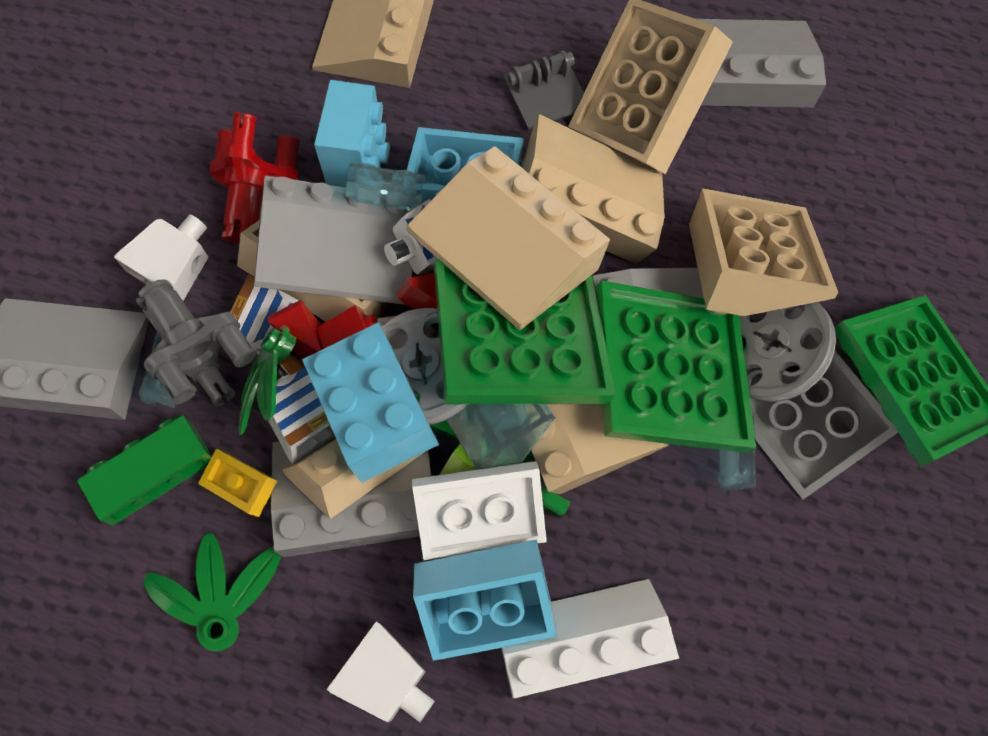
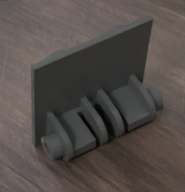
[503,50,584,130]

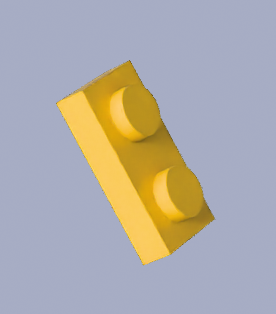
[198,449,277,517]

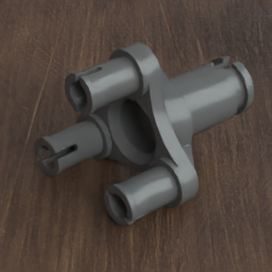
[136,279,257,407]

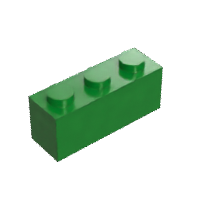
[77,415,212,526]

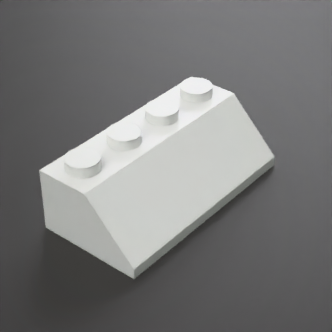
[501,579,679,698]

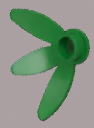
[239,325,297,435]
[143,533,281,651]

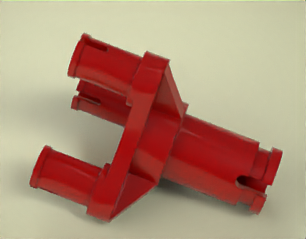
[209,112,300,244]

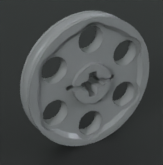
[739,302,836,402]
[382,308,467,425]

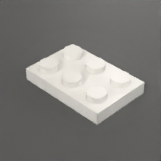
[412,461,547,560]

